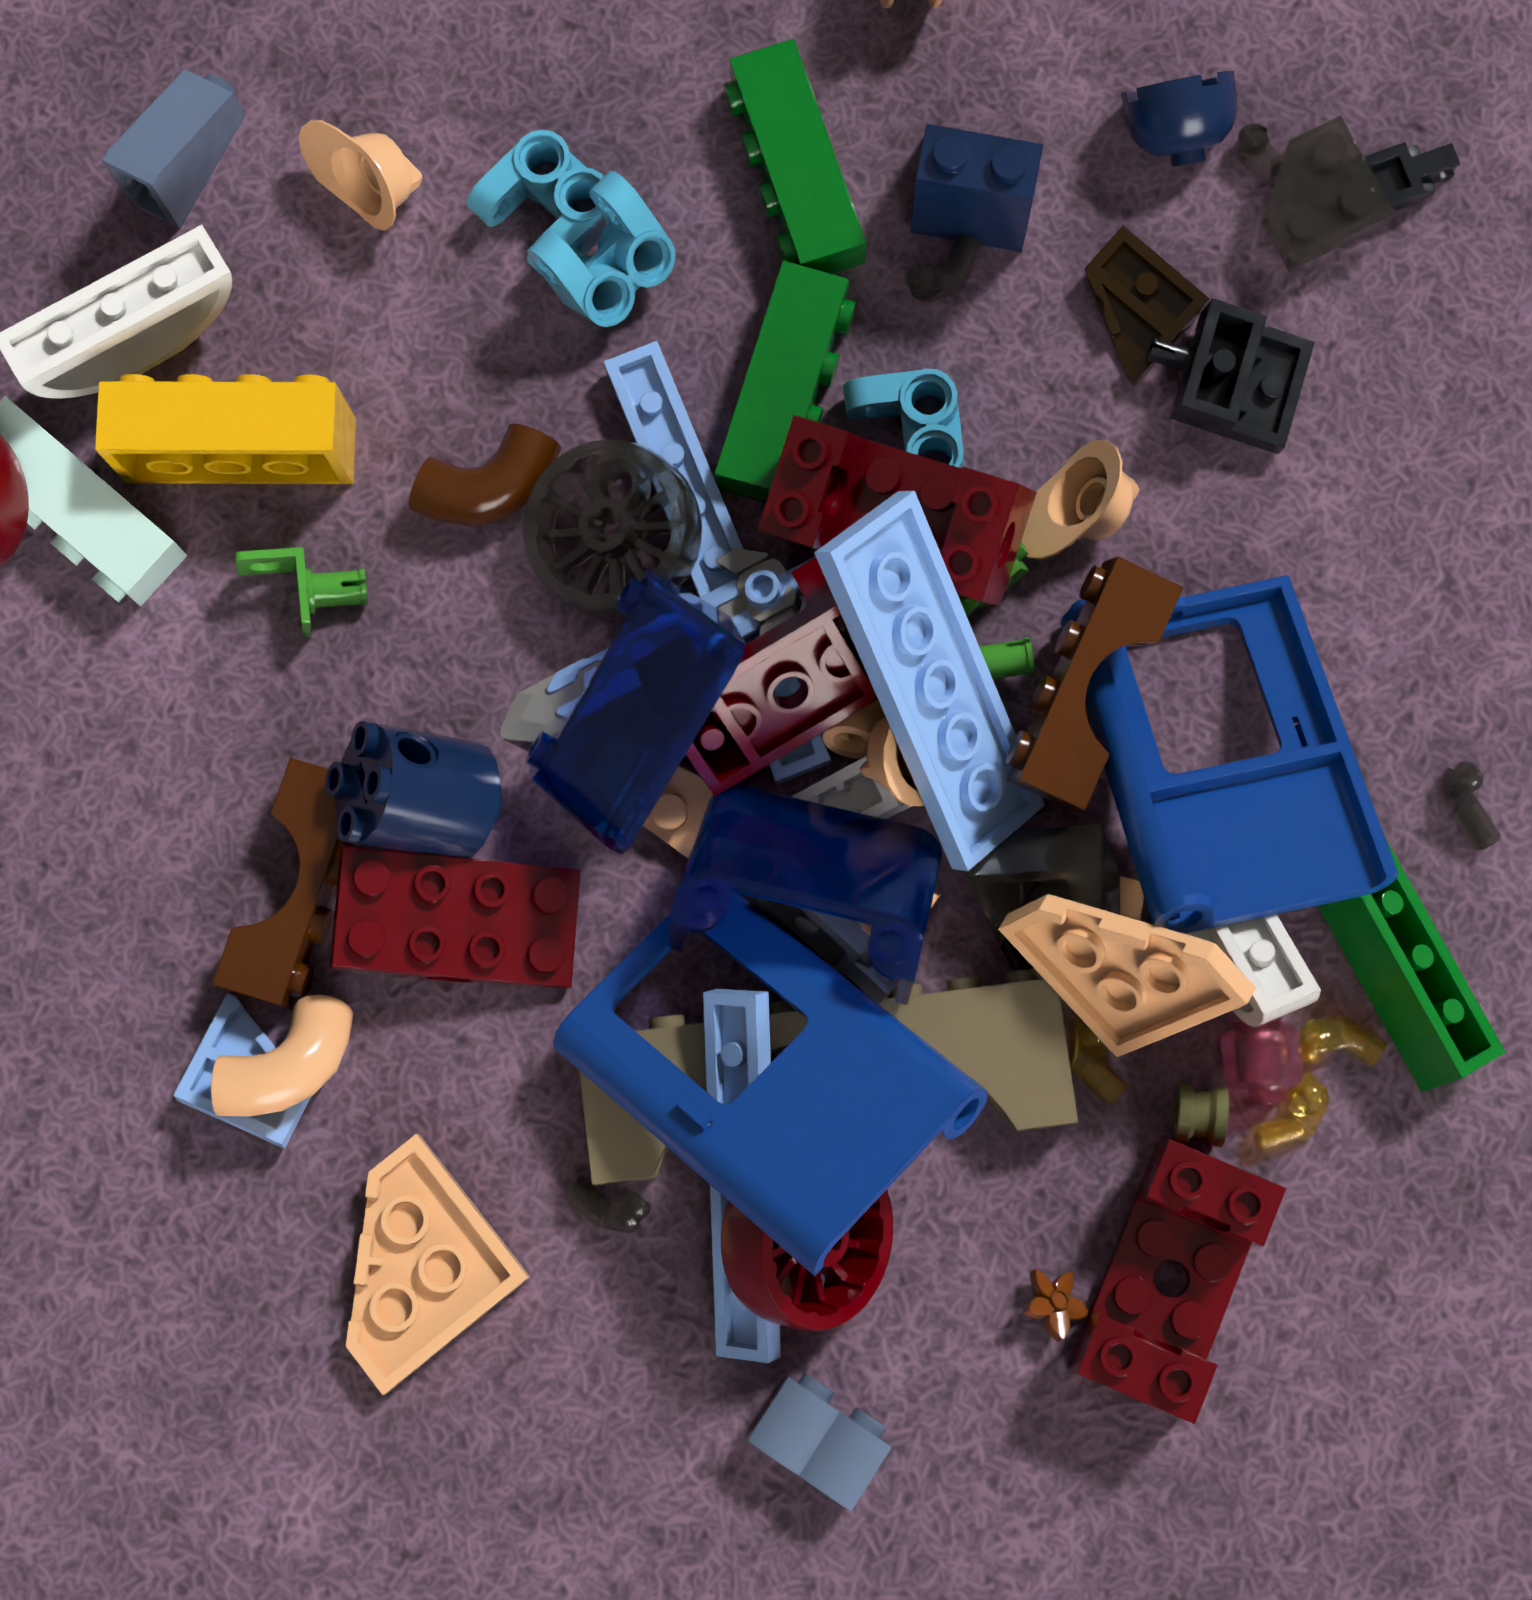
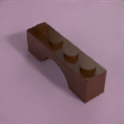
[1006,556,1183,810]
[212,757,349,1010]

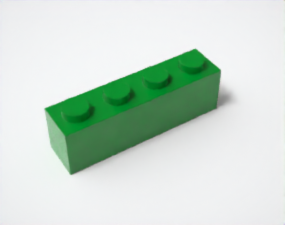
[723,38,866,274]
[715,260,857,503]
[1318,839,1506,1093]

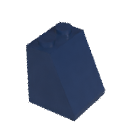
[911,124,1043,252]

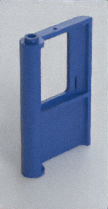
[1060,575,1399,934]
[553,877,988,1276]

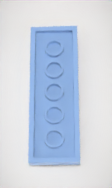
[814,491,1045,871]

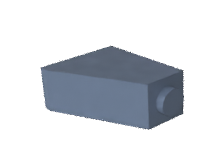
[102,69,245,229]

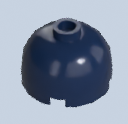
[1121,71,1237,167]

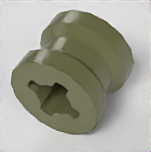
[1171,1082,1229,1147]

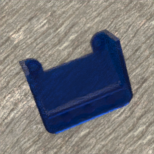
[525,569,746,855]
[668,785,942,1005]

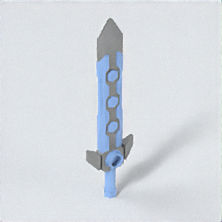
[500,548,816,744]

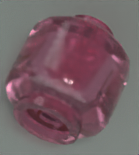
[1221,1017,1304,1105]

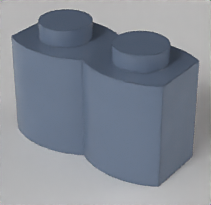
[747,1372,892,1511]

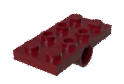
[329,845,581,989]

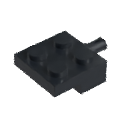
[1146,298,1315,454]

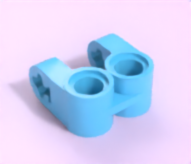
[467,130,608,276]
[527,170,675,327]
[843,368,964,468]

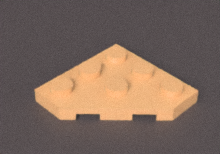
[998,894,1256,1057]
[346,1134,530,1395]

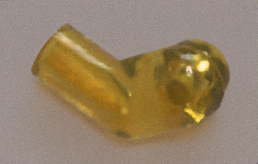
[1293,1014,1387,1067]
[1069,1019,1129,1107]
[1253,1073,1330,1154]

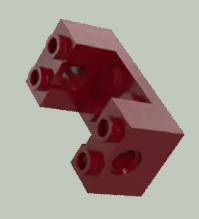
[758,415,1037,606]
[637,558,878,797]
[1068,1139,1286,1424]

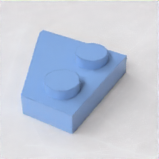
[173,993,311,1149]

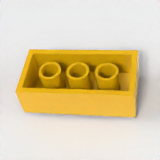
[95,374,356,484]

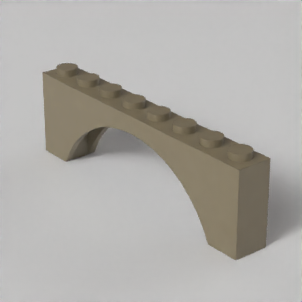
[579,969,1078,1186]

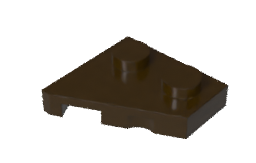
[1084,225,1210,386]

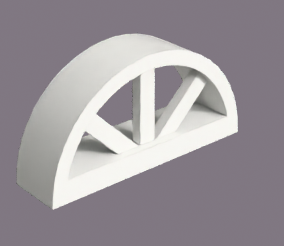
[0,225,232,399]
[1187,914,1321,1027]

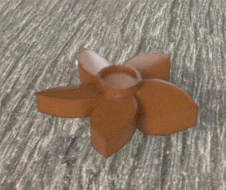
[1023,1269,1090,1342]

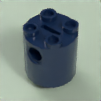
[325,721,502,858]

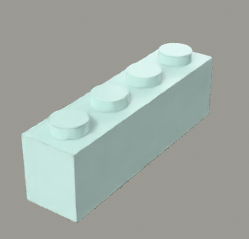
[0,396,187,606]

